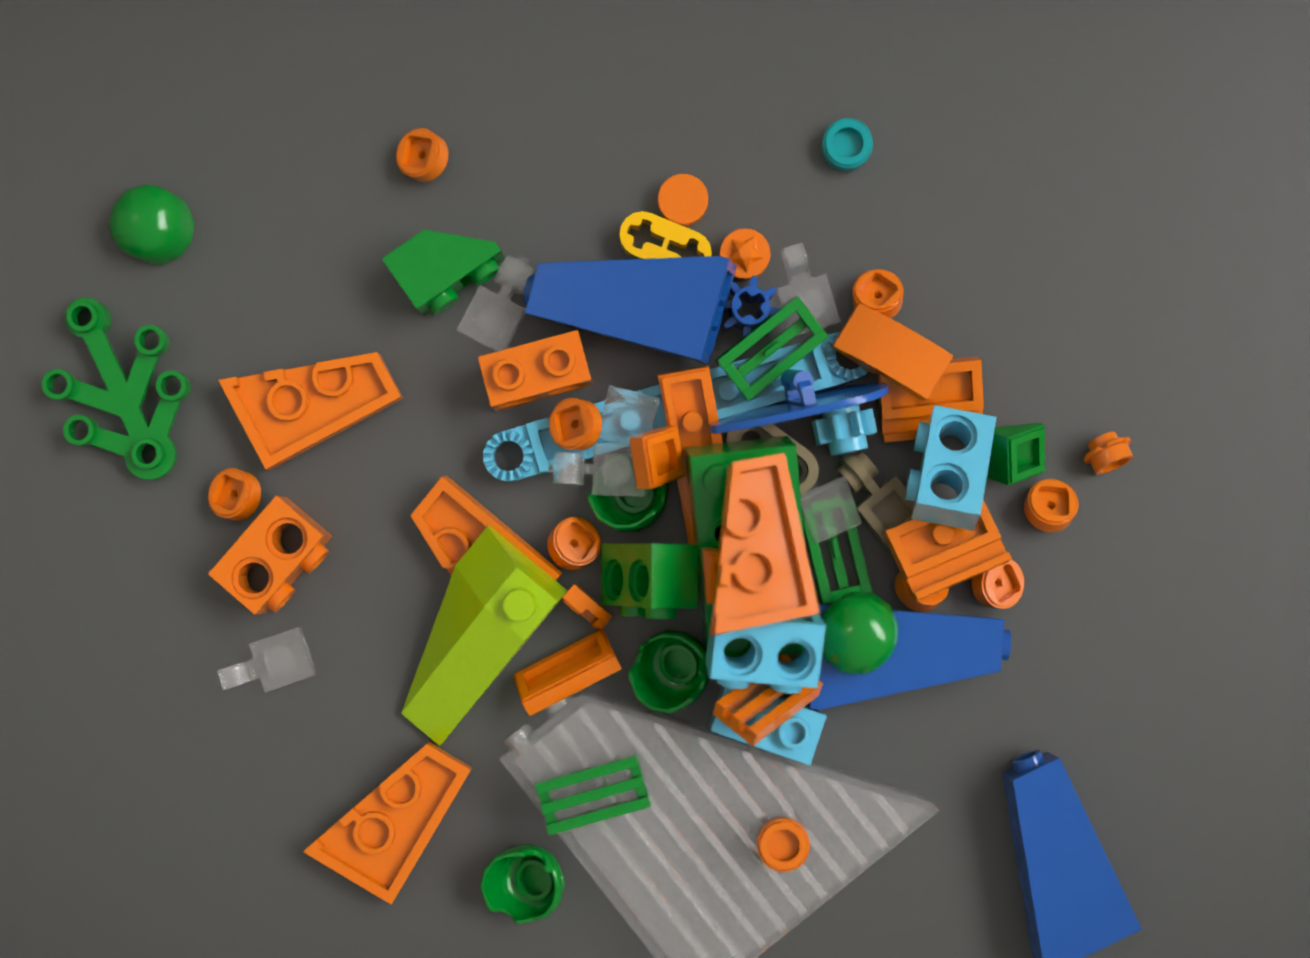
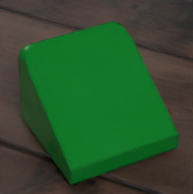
[987,423,1045,486]

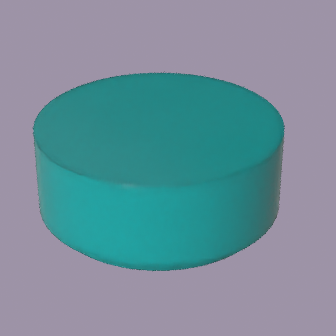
[821,118,873,172]

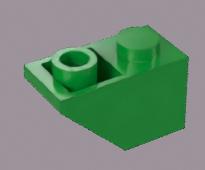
[382,229,506,316]

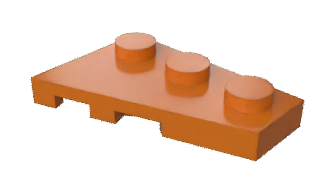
[218,352,404,470]
[710,453,820,636]
[410,475,563,581]
[303,742,473,905]

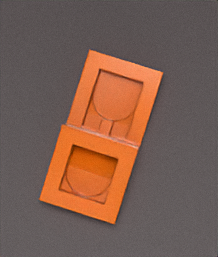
[831,303,954,401]

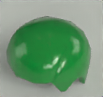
[108,184,195,265]
[588,455,669,532]
[821,591,899,675]
[628,630,709,714]
[480,843,565,924]

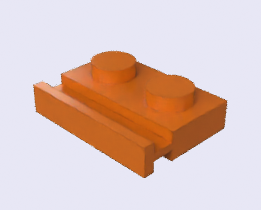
[877,356,984,443]
[883,499,1012,603]

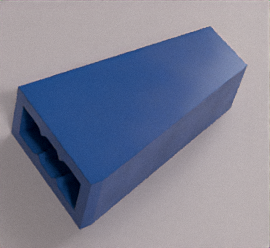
[523,256,737,365]
[807,604,1011,710]
[1002,750,1142,958]

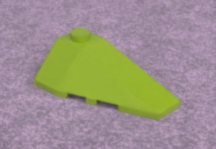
[401,525,568,746]

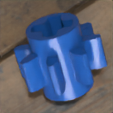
[723,276,779,337]

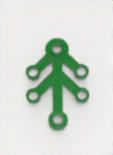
[41,297,191,480]

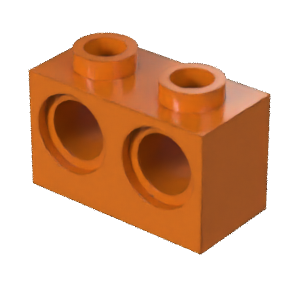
[477,330,593,412]
[208,495,333,615]

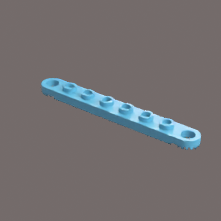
[483,331,869,482]

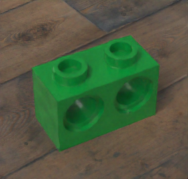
[601,543,698,619]

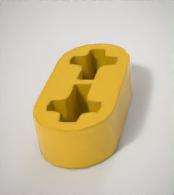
[619,211,712,259]

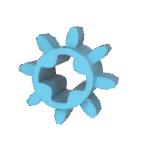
[812,404,877,456]

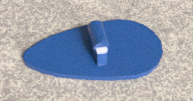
[709,369,889,433]

